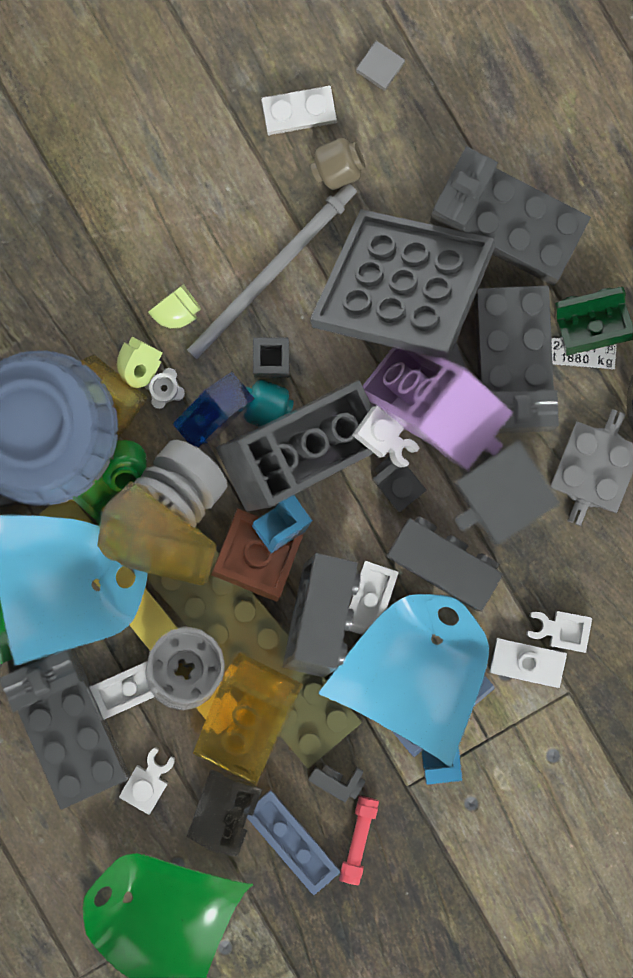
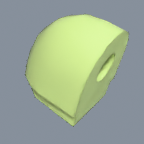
[148,284,201,329]
[117,337,163,388]

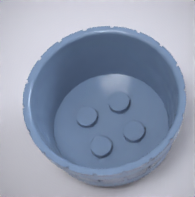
[0,351,118,506]

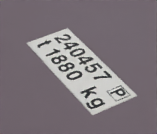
[551,338,617,369]

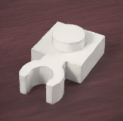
[353,406,420,467]
[526,611,592,653]
[119,747,175,815]

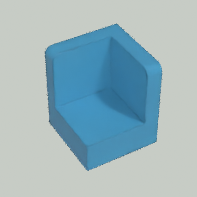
[252,495,312,553]
[422,747,462,785]

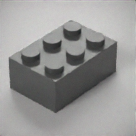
[385,516,504,612]
[282,553,361,677]

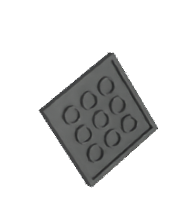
[310,209,495,360]

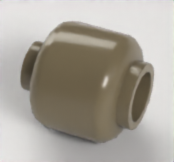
[310,138,365,190]

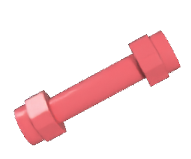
[339,796,379,885]

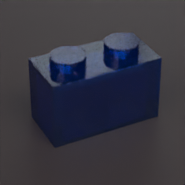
[173,371,255,449]

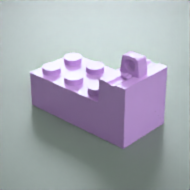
[363,347,513,470]

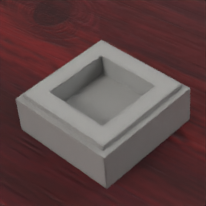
[356,40,405,91]

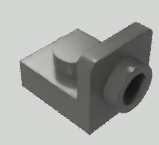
[373,456,427,513]
[308,764,365,803]

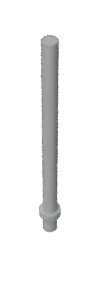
[187,184,357,359]

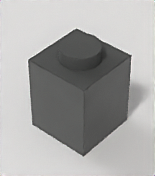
[253,338,290,378]

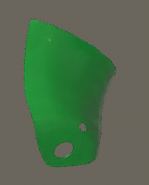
[83,853,253,978]

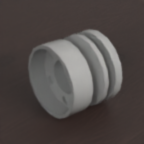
[130,440,228,536]
[145,627,225,710]

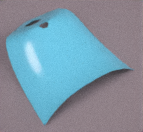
[0,515,148,665]
[318,594,489,767]

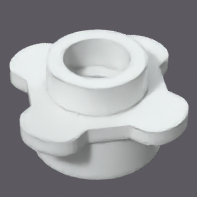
[144,368,185,409]

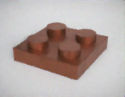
[211,508,303,602]

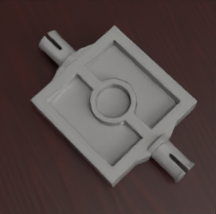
[550,409,633,526]

